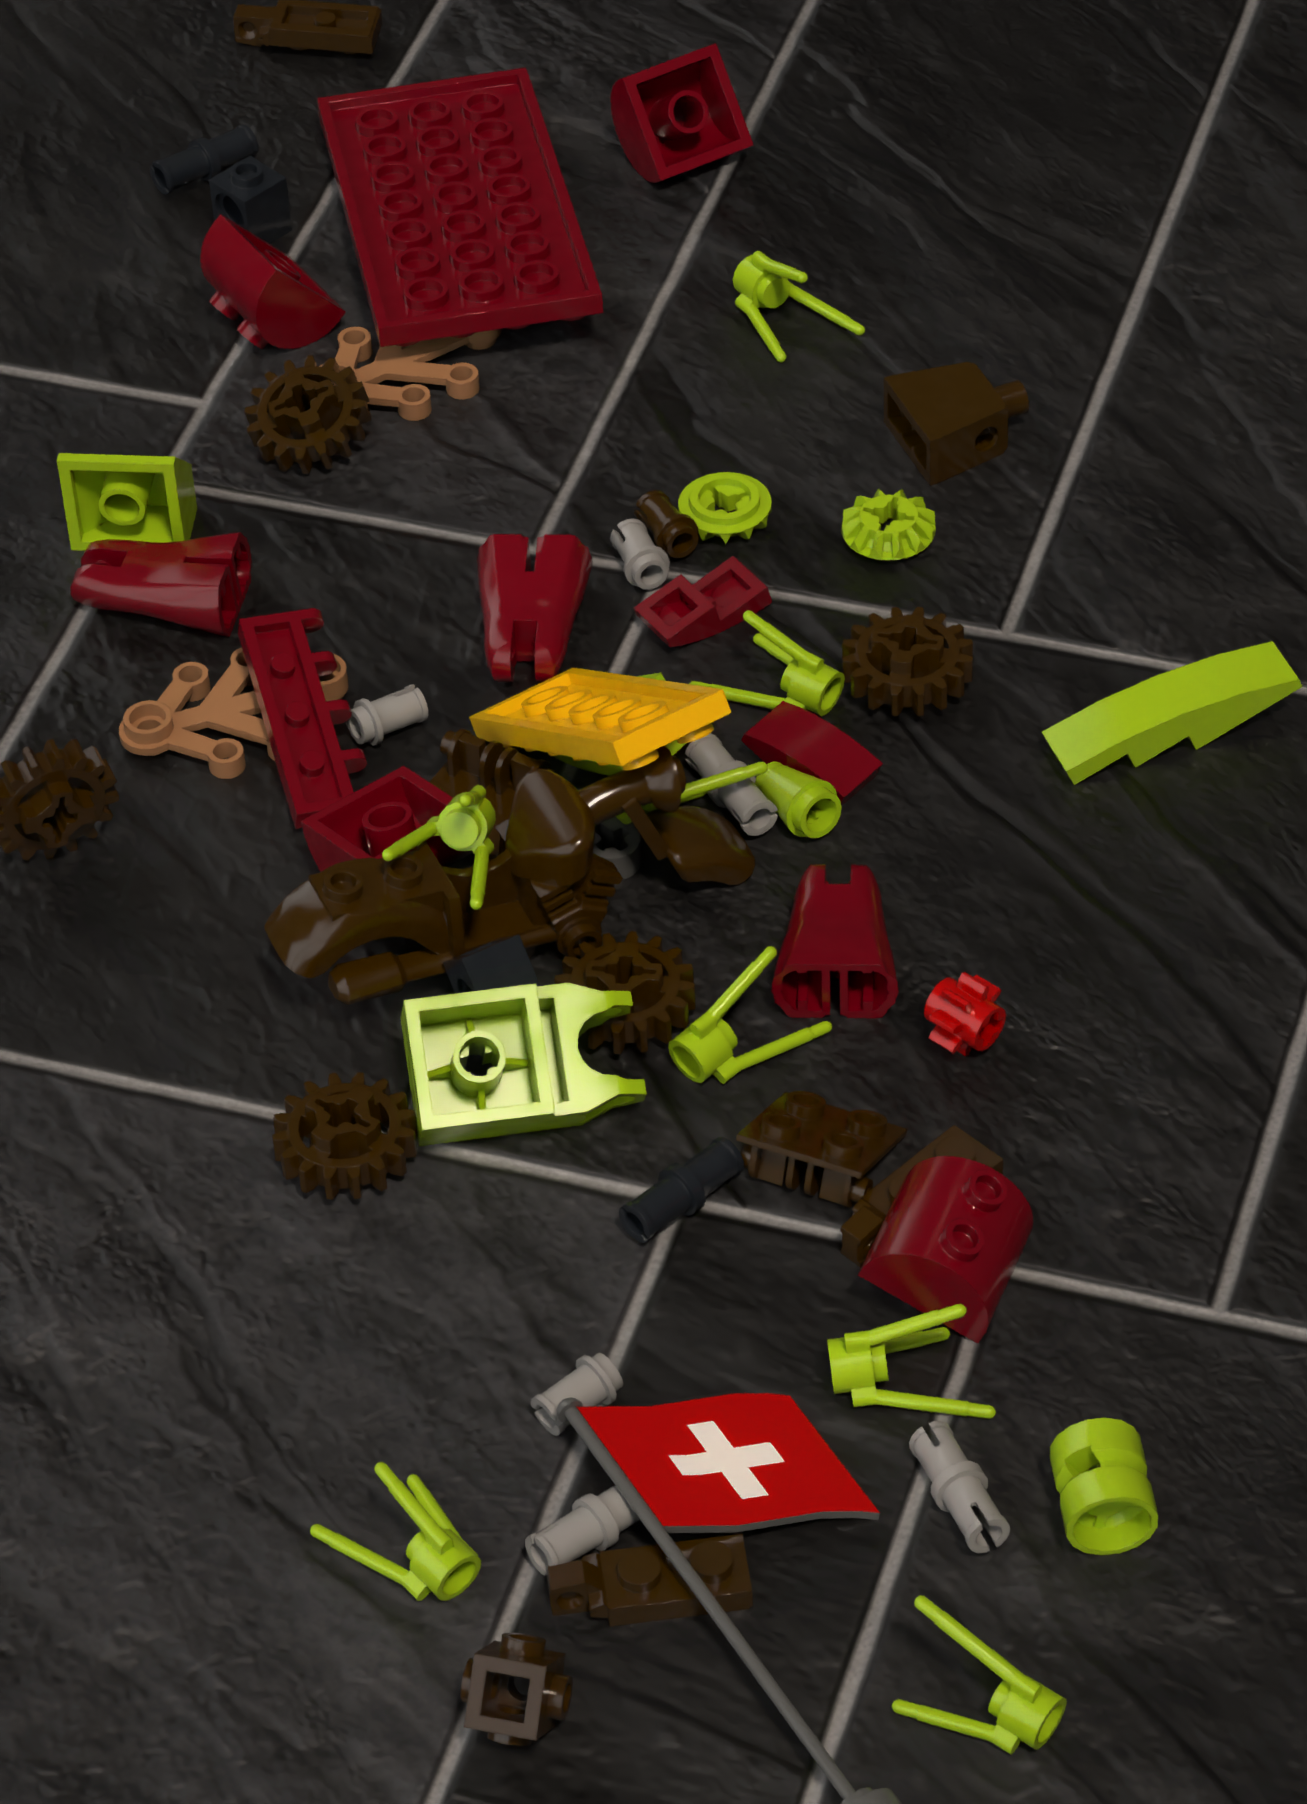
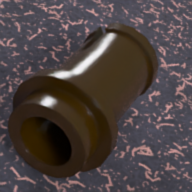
[634,490,699,558]

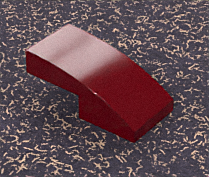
[634,556,772,647]
[741,701,883,806]

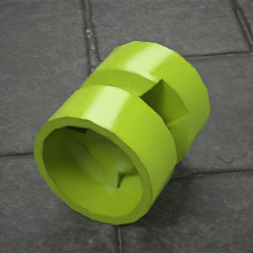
[1050,1417,1158,1555]

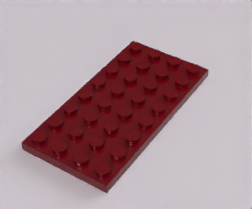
[317,67,603,347]

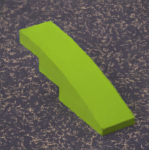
[1042,641,1303,785]

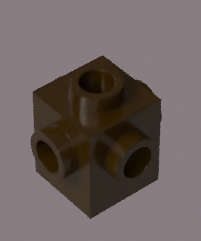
[461,1633,573,1746]

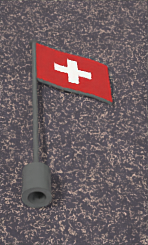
[556,1393,903,1804]

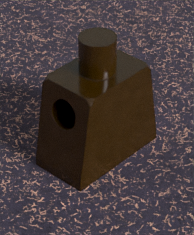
[884,362,1029,486]

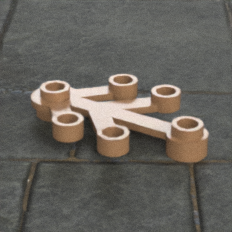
[318,327,502,421]
[119,647,348,779]

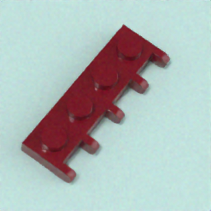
[238,608,367,829]

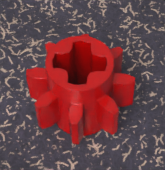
[924,972,1006,1056]

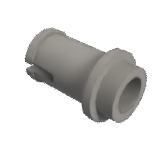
[610,518,670,589]
[346,684,428,746]
[531,1353,623,1436]

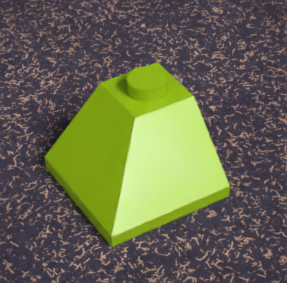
[57,453,197,551]

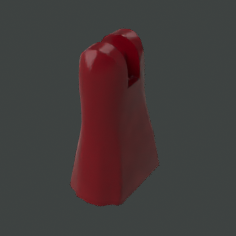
[70,532,252,637]
[477,534,592,683]
[771,864,899,1018]

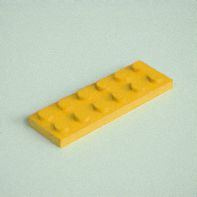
[469,667,732,771]

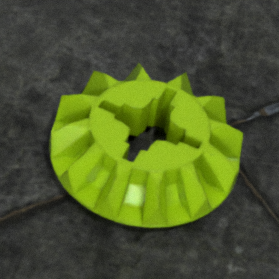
[678,472,772,544]
[842,489,936,561]

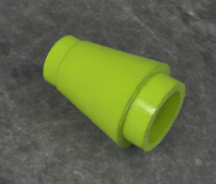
[755,761,842,838]

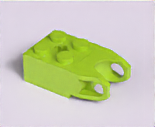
[401,983,647,1146]

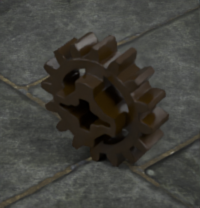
[244,355,372,474]
[842,607,973,716]
[0,739,119,860]
[554,931,696,1054]
[272,1072,418,1200]

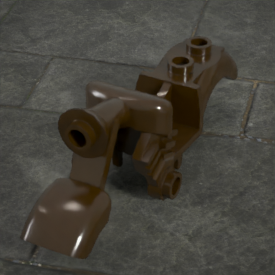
[264,746,756,1005]

